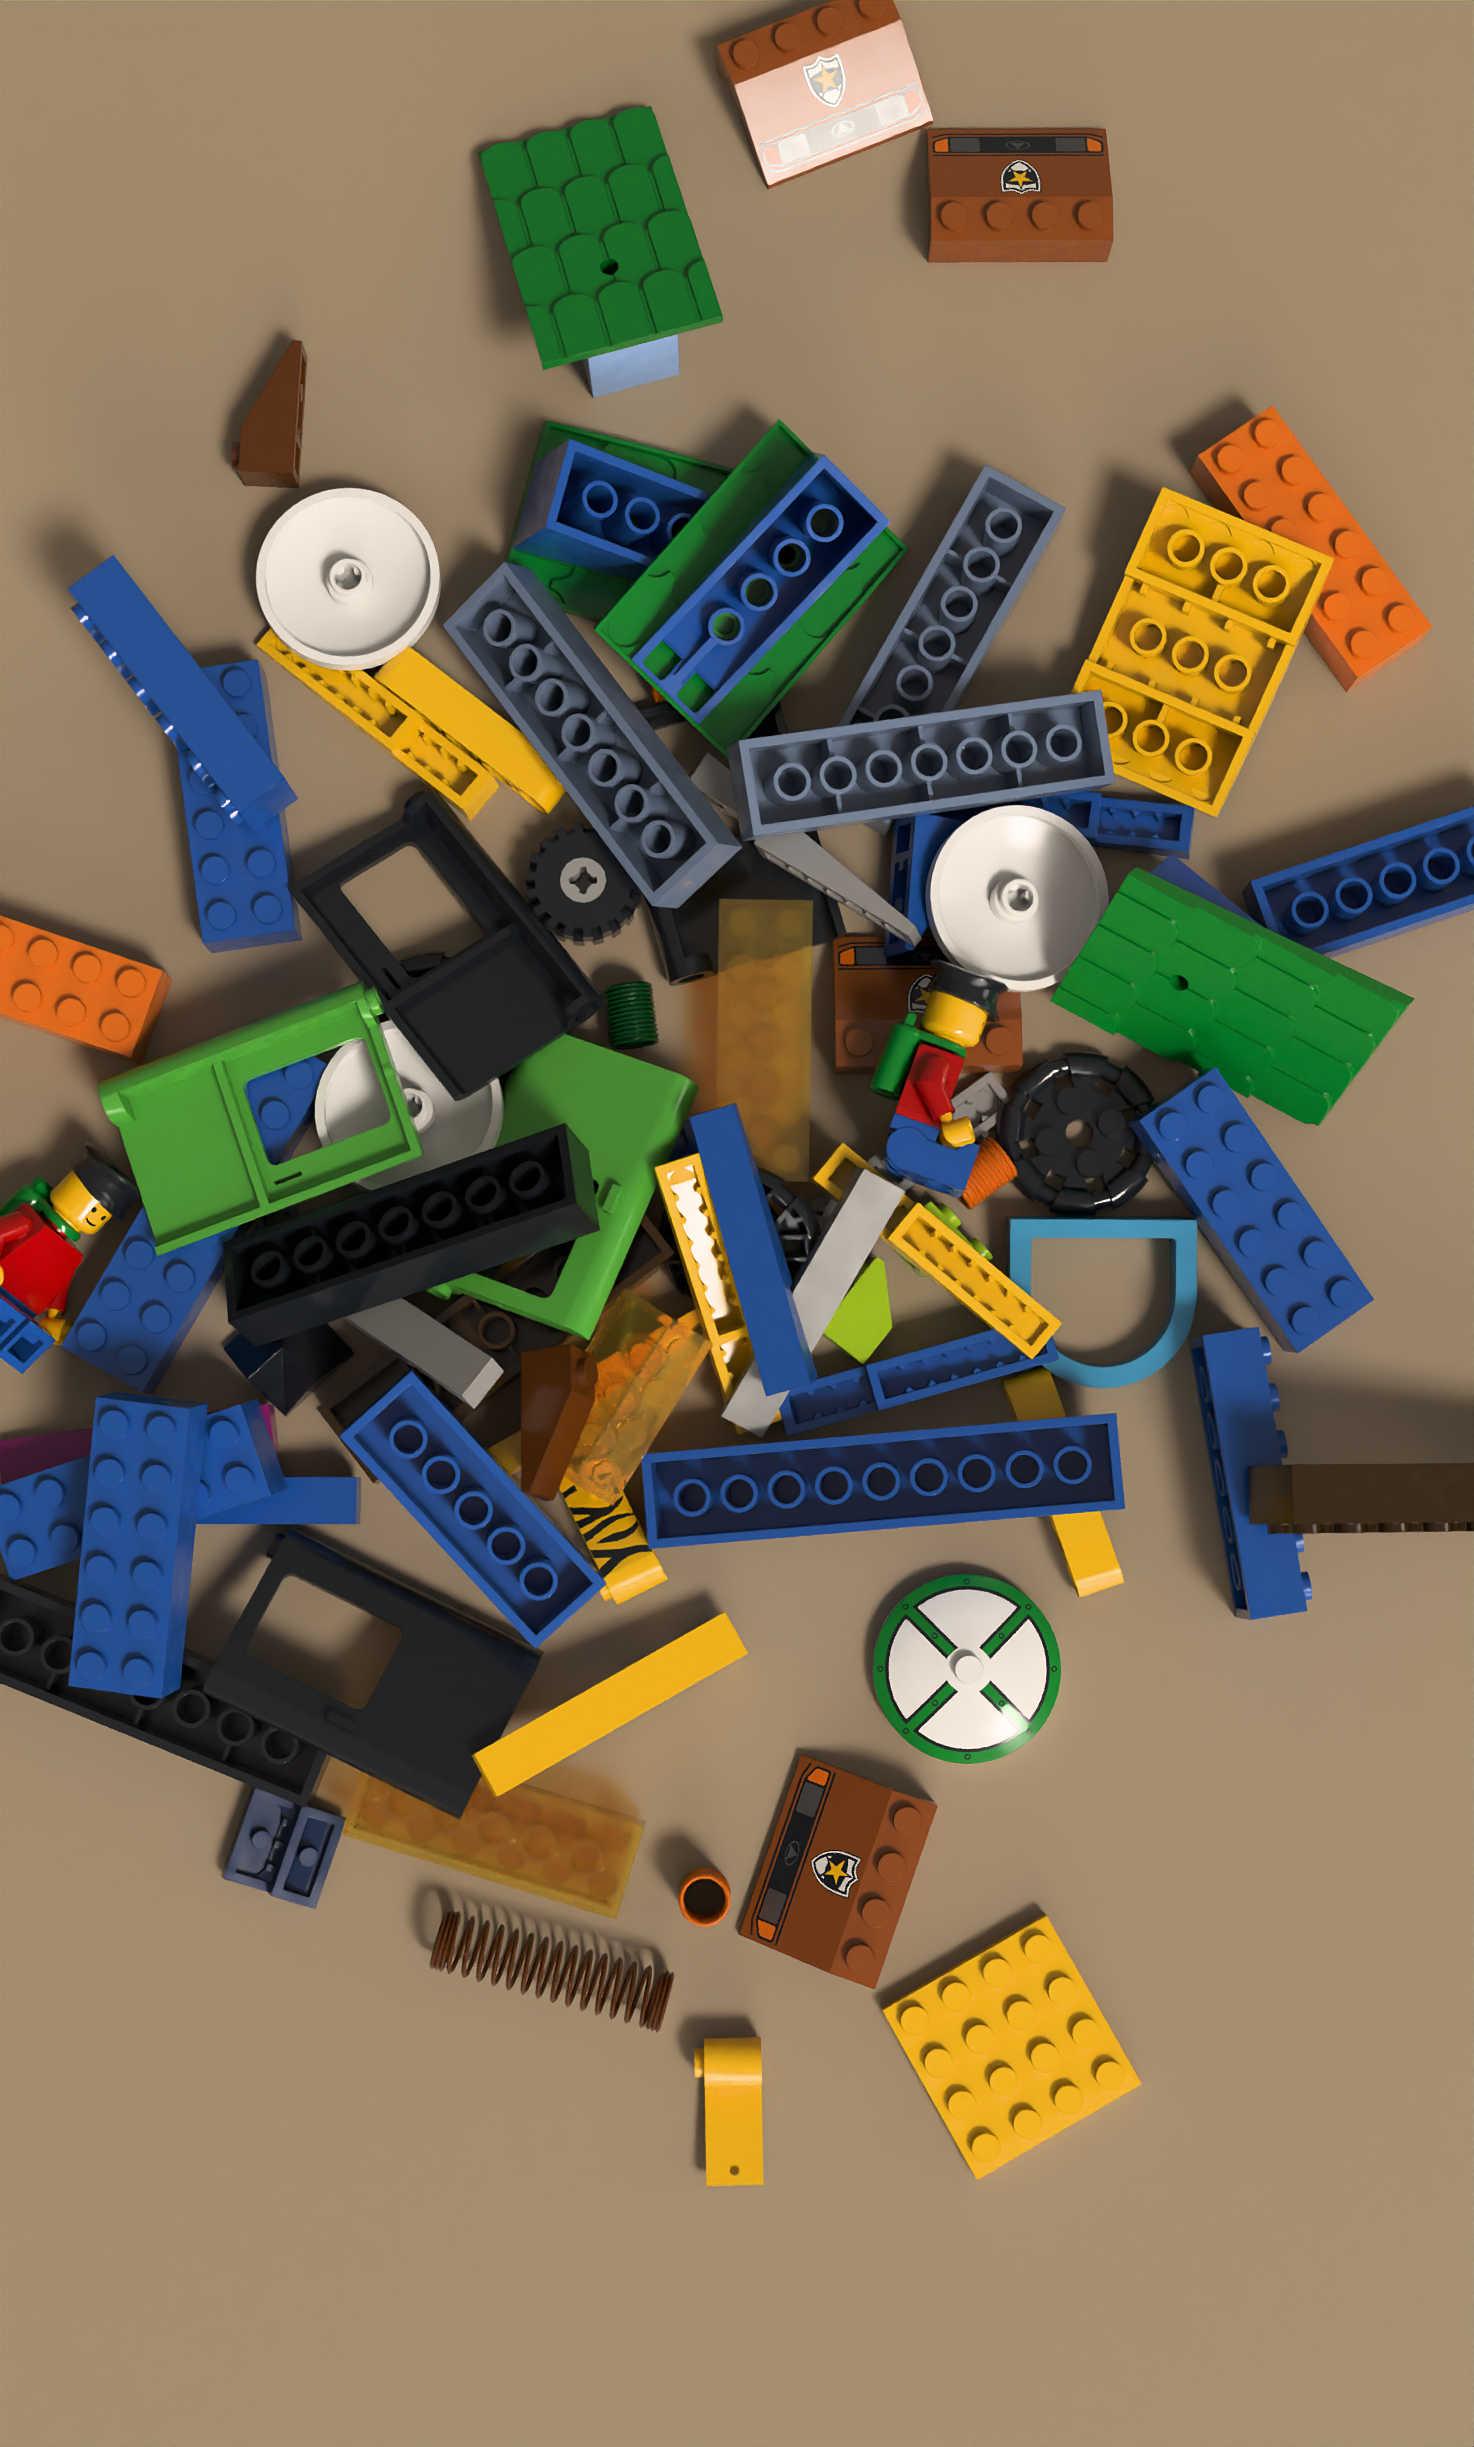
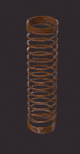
[430,1908,675,2033]

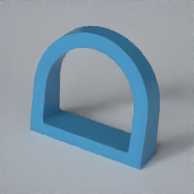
[1006,1216,1197,1388]

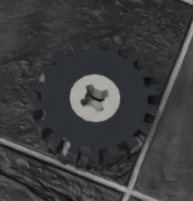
[525,823,641,946]

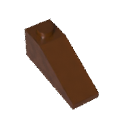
[232,340,308,489]
[521,1344,598,1501]

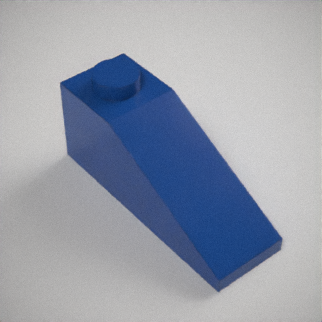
[884,814,965,957]

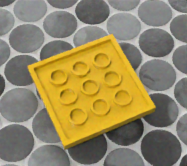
[881,1913,1142,2180]

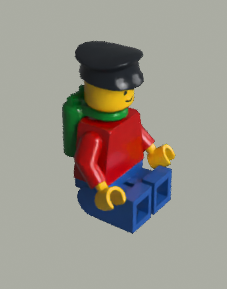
[868,959,1009,1199]
[0,1142,142,1374]

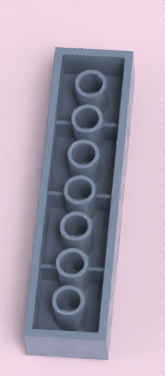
[837,464,1066,836]
[443,561,742,908]
[727,690,1115,841]

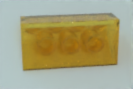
[564,1287,713,1506]

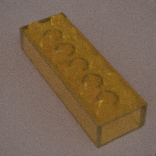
[716,899,813,1182]
[341,1771,646,1919]

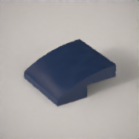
[221,1786,347,1909]

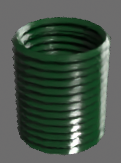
[603,981,659,1050]

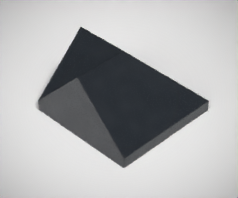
[223,1323,355,1417]

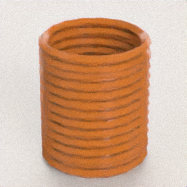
[959,1137,1018,1210]
[678,1867,731,1927]

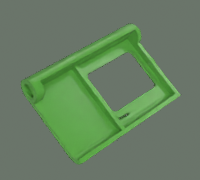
[97,981,424,1256]
[425,1034,699,1340]

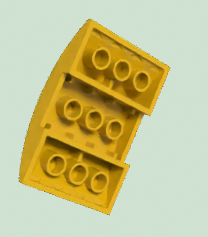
[1070,487,1334,818]

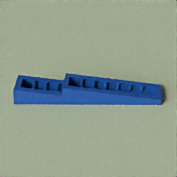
[930,791,1195,860]
[690,1103,818,1397]
[779,1329,1059,1437]
[196,1477,361,1524]

